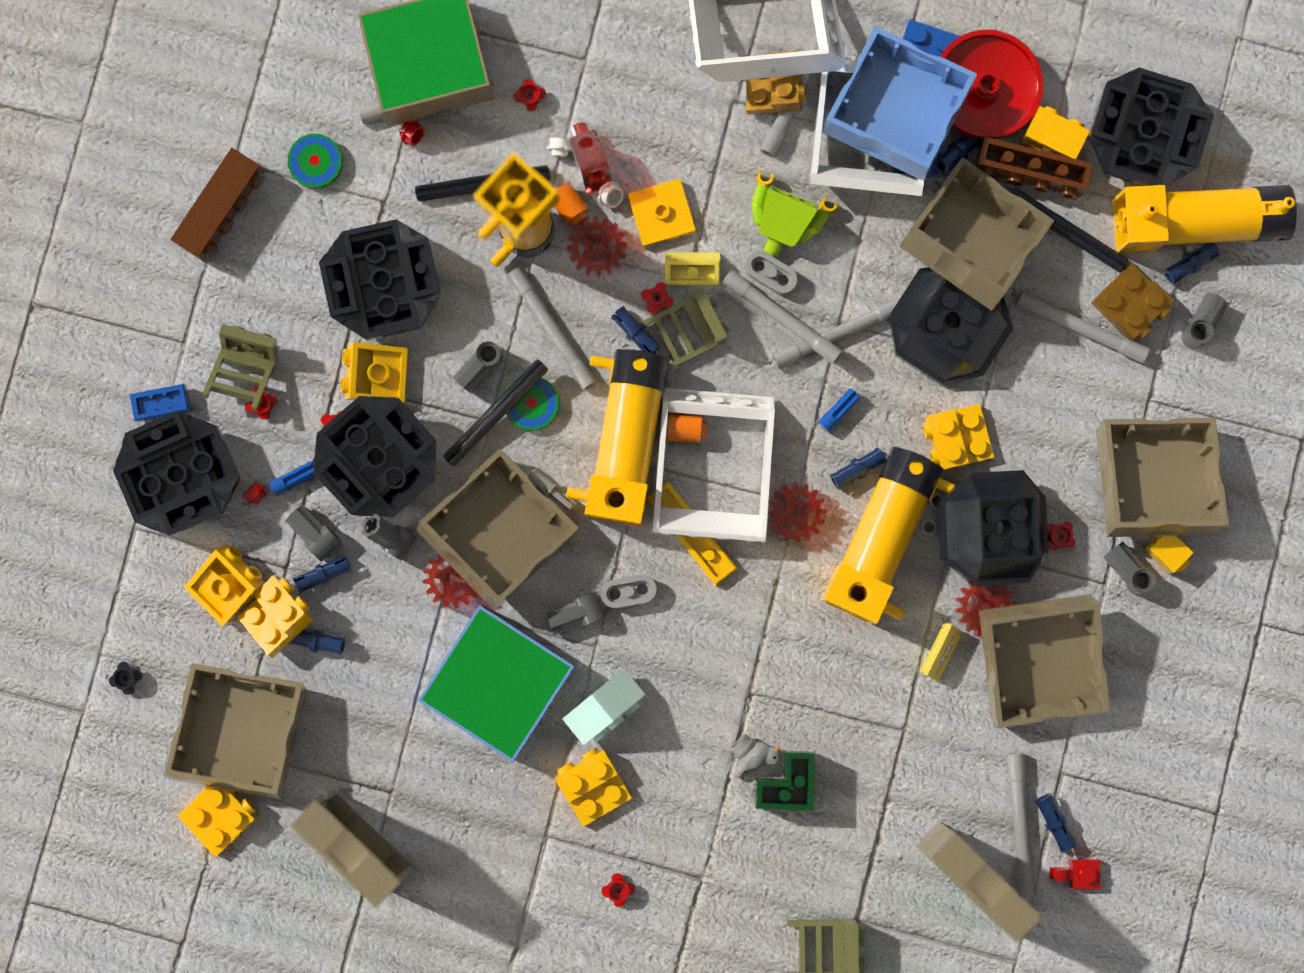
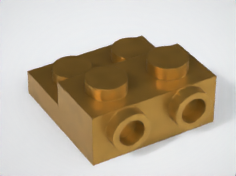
[746,50,807,115]
[1090,263,1174,340]

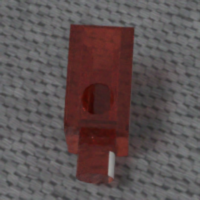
[569,122,612,194]

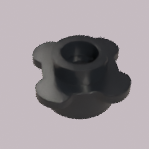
[109,662,143,695]

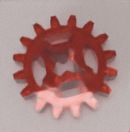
[567,216,627,278]
[767,482,827,543]
[422,552,478,609]
[954,583,1017,637]

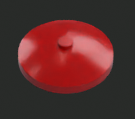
[940,29,1044,140]

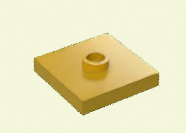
[627,178,696,247]

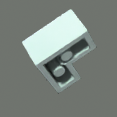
[563,669,645,745]

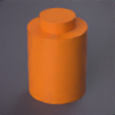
[554,182,590,227]
[667,413,707,443]

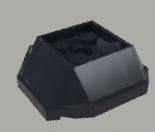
[1088,67,1214,186]
[319,219,441,341]
[888,267,1013,386]
[313,396,437,517]
[113,410,241,537]
[937,470,1049,586]

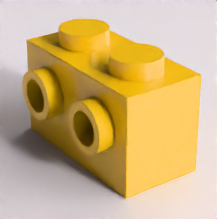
[1021,106,1090,159]

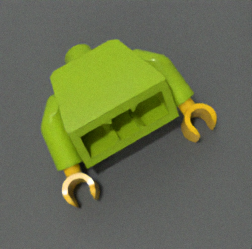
[751,171,838,257]

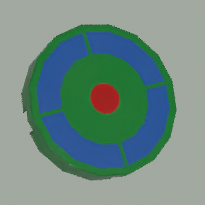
[288,134,343,189]
[506,378,559,431]

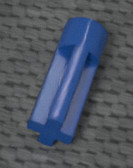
[817,389,861,433]
[269,461,315,497]

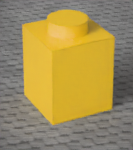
[1143,536,1193,574]

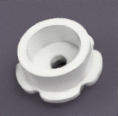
[546,138,573,157]
[598,181,624,208]

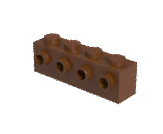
[974,137,1093,199]
[170,147,265,262]

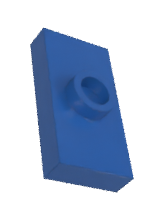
[130,384,191,422]

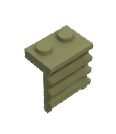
[642,287,729,370]
[202,324,279,411]
[787,919,864,973]

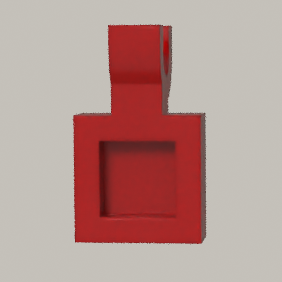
[1049,859,1101,889]

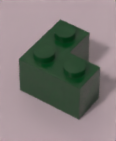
[754,750,815,811]

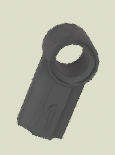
[1181,292,1228,349]
[452,341,504,394]
[285,504,342,562]
[362,513,417,561]
[1103,541,1156,595]
[546,592,606,635]

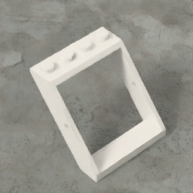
[689,0,846,82]
[810,54,924,196]
[653,388,775,542]

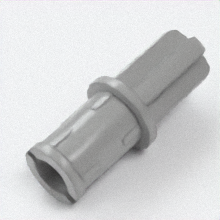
[528,468,576,515]

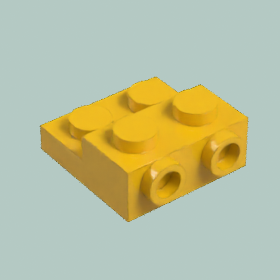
[340,342,408,403]
[922,404,994,471]
[184,545,265,626]
[237,575,314,658]
[554,748,632,827]
[178,786,259,857]

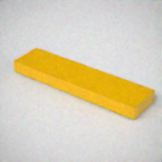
[646,481,737,586]

